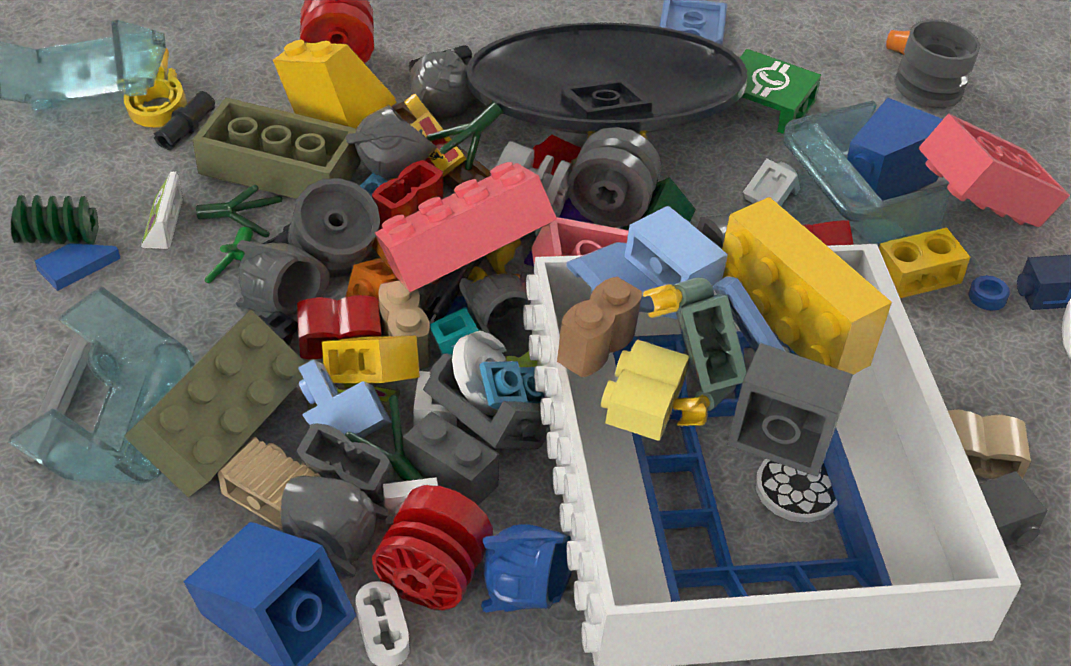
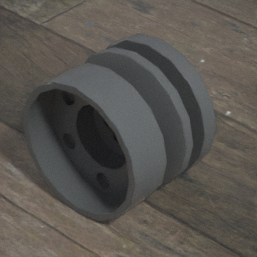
[894,19,981,108]

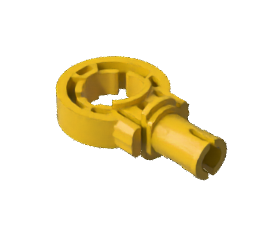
[124,45,187,127]

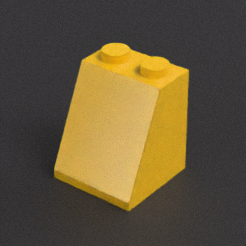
[273,40,397,129]

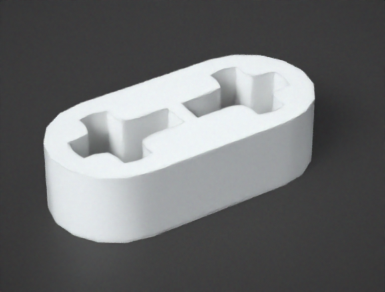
[356,581,409,666]

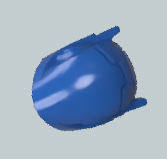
[481,524,573,613]

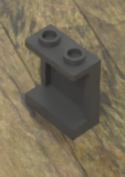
[423,354,550,449]

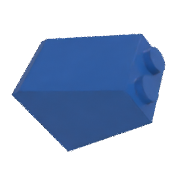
[838,97,943,210]
[183,521,357,666]

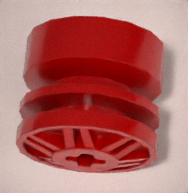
[372,485,493,611]

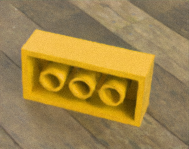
[722,197,892,375]

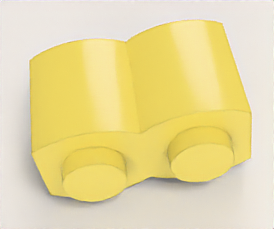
[601,340,690,441]

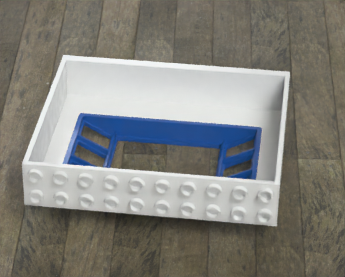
[523,244,1021,666]

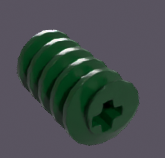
[11,195,99,245]

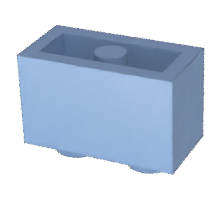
[624,206,728,290]

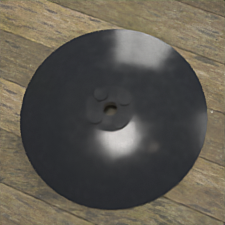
[467,22,747,135]

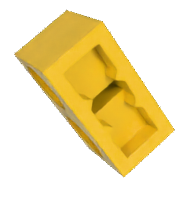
[879,227,970,299]
[322,335,420,383]

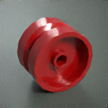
[300,0,374,64]

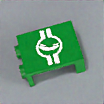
[739,49,821,136]

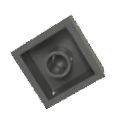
[727,343,853,477]

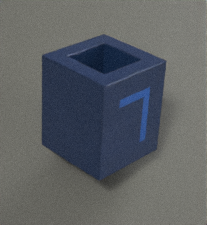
[1017,255,1071,310]

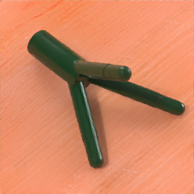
[426,102,504,171]
[196,184,283,238]
[345,395,425,481]

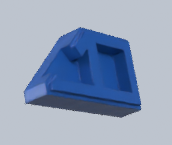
[35,243,121,291]

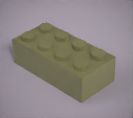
[193,97,361,199]
[124,309,306,497]

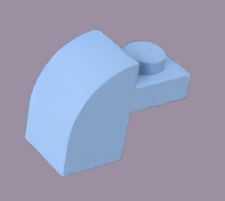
[298,359,392,438]

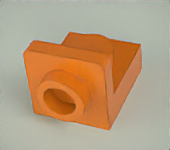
[345,258,399,313]

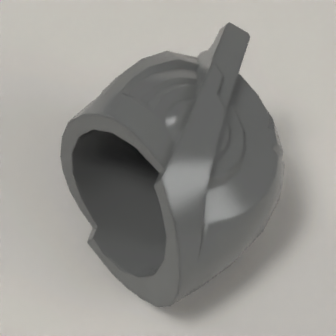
[409,49,475,119]
[346,105,437,179]
[236,240,330,314]
[459,272,532,358]
[281,476,389,578]

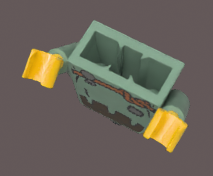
[643,278,747,426]

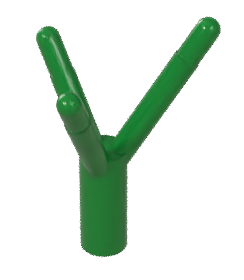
[205,227,253,283]

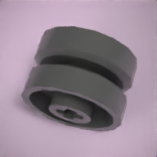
[568,127,661,227]
[288,178,380,278]

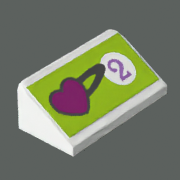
[141,172,183,249]

